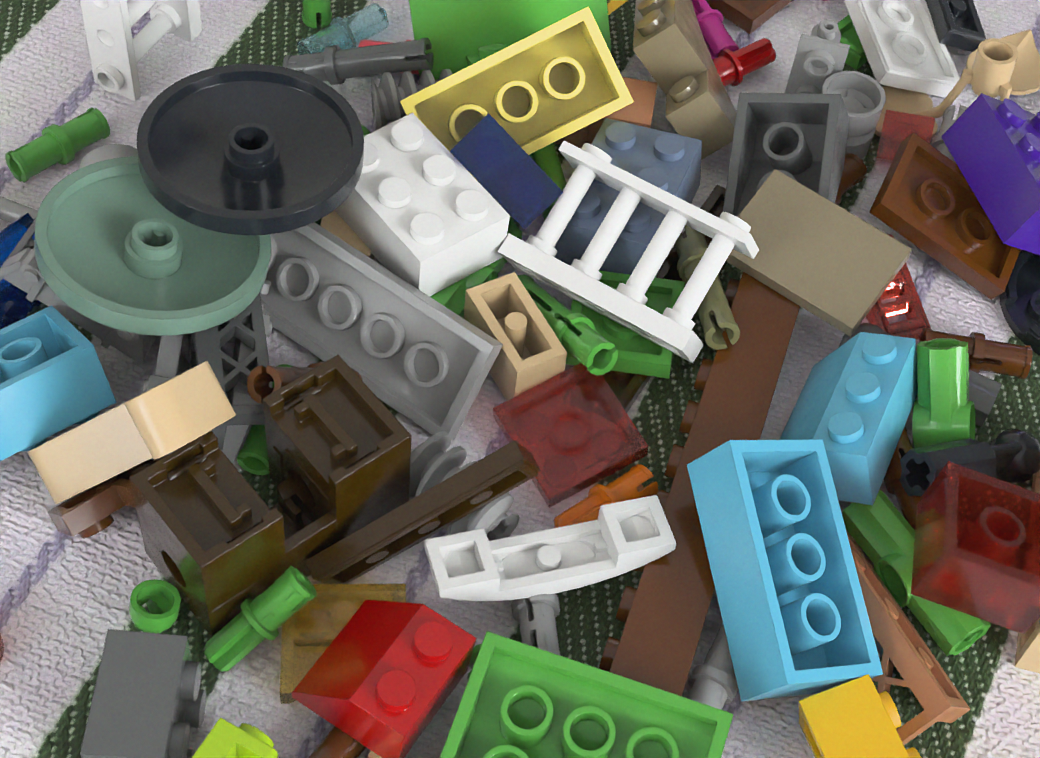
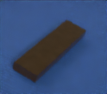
[305,440,541,588]

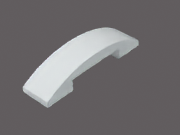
[424,495,676,601]

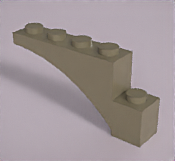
[633,0,737,160]

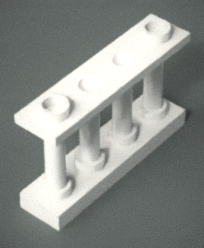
[80,0,202,102]
[498,141,759,363]

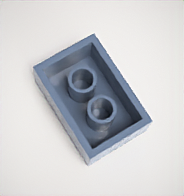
[554,118,702,278]

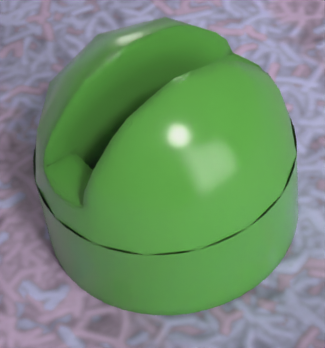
[129,579,181,634]

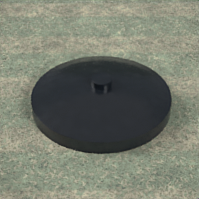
[137,64,364,235]

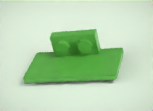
[408,0,611,80]

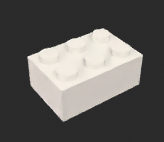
[335,113,510,297]

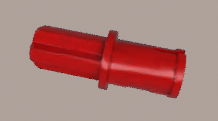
[712,38,776,87]

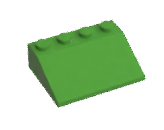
[440,631,733,758]

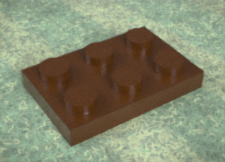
[869,132,1021,300]

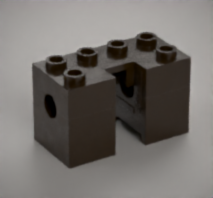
[130,355,412,638]

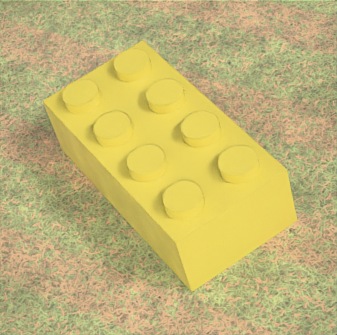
[400,6,634,181]

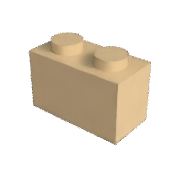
[463,272,567,410]

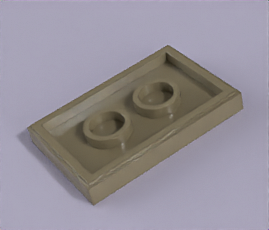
[726,169,912,337]

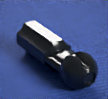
[899,429,1040,501]

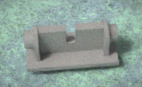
[785,19,850,94]

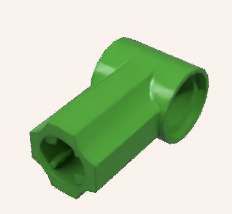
[912,338,976,448]

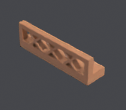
[846,529,971,745]

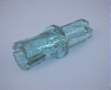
[297,3,389,55]

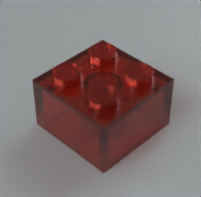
[911,461,1040,634]

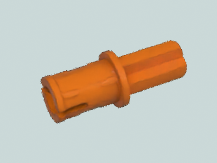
[554,464,658,528]

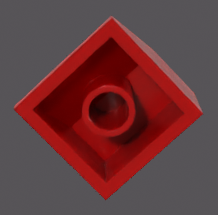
[292,599,477,758]

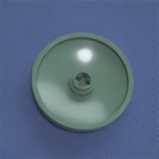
[34,156,271,336]

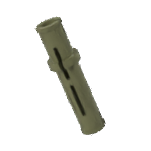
[674,225,741,350]

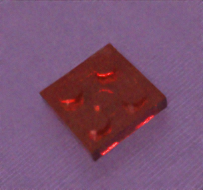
[493,363,648,508]

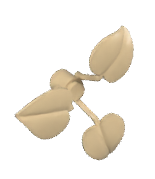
[874,29,1040,144]

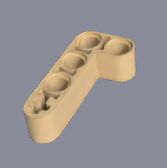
[27,361,236,504]

